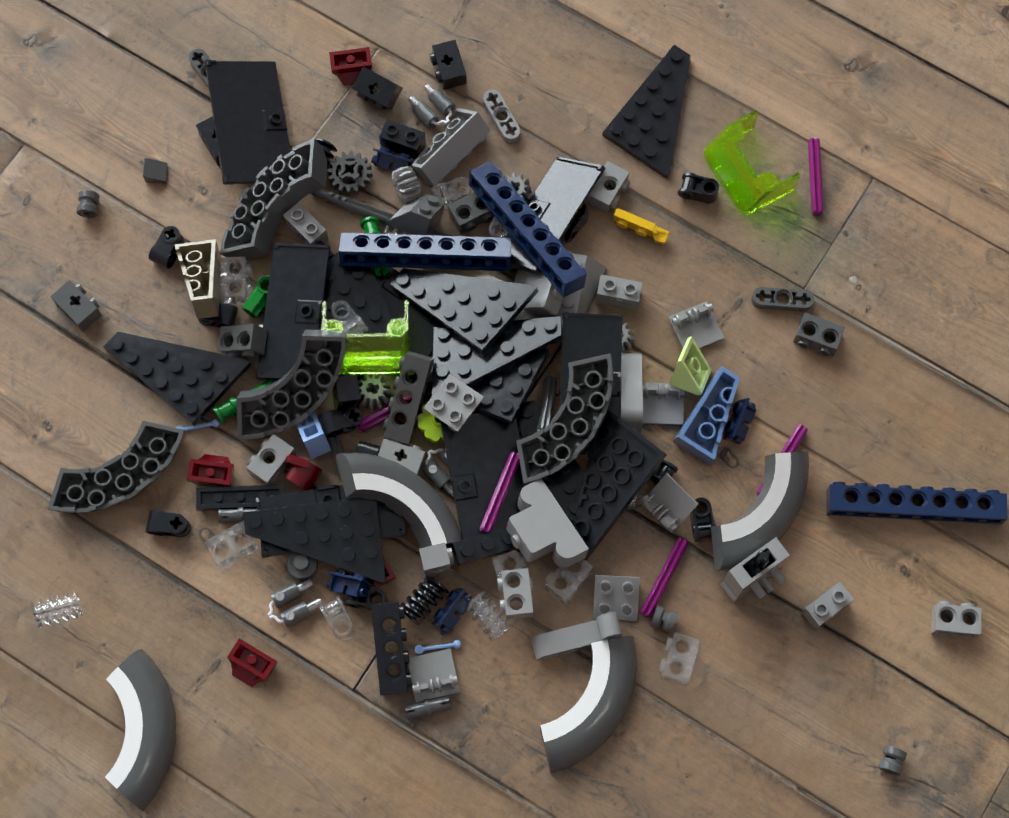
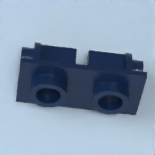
[371,146,414,171]
[723,398,756,444]
[326,569,374,598]
[432,588,472,634]

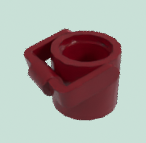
[285,454,323,490]

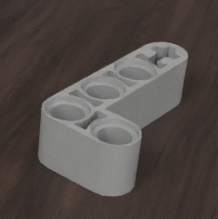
[620,353,643,434]
[531,612,622,660]

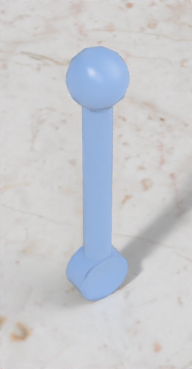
[176,419,220,431]
[415,640,461,654]

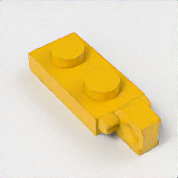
[613,208,669,245]

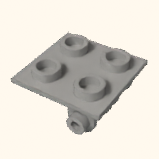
[668,301,724,349]
[424,374,484,432]
[642,382,685,425]
[641,473,698,533]
[593,575,640,621]
[408,648,460,703]

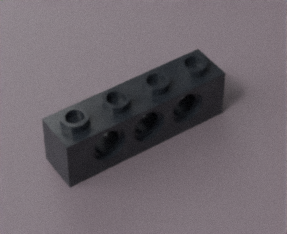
[371,600,412,696]

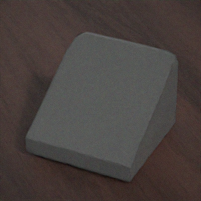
[143,158,168,183]

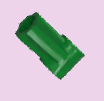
[242,275,270,319]

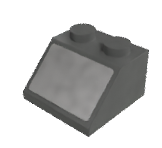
[387,194,446,235]

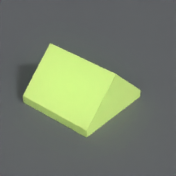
[669,336,712,395]

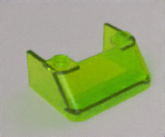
[703,110,800,214]
[321,300,410,374]

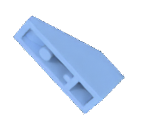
[296,411,331,459]

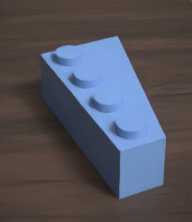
[673,366,740,465]

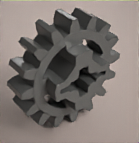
[327,151,373,196]

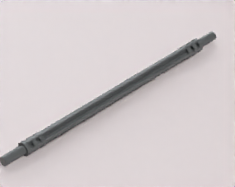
[311,189,518,273]

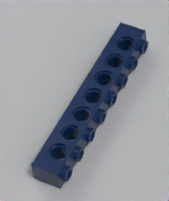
[469,162,587,298]
[339,233,511,271]
[826,482,1008,524]

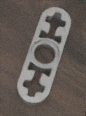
[483,90,520,143]

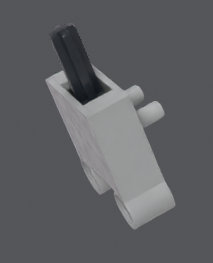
[720,537,790,603]

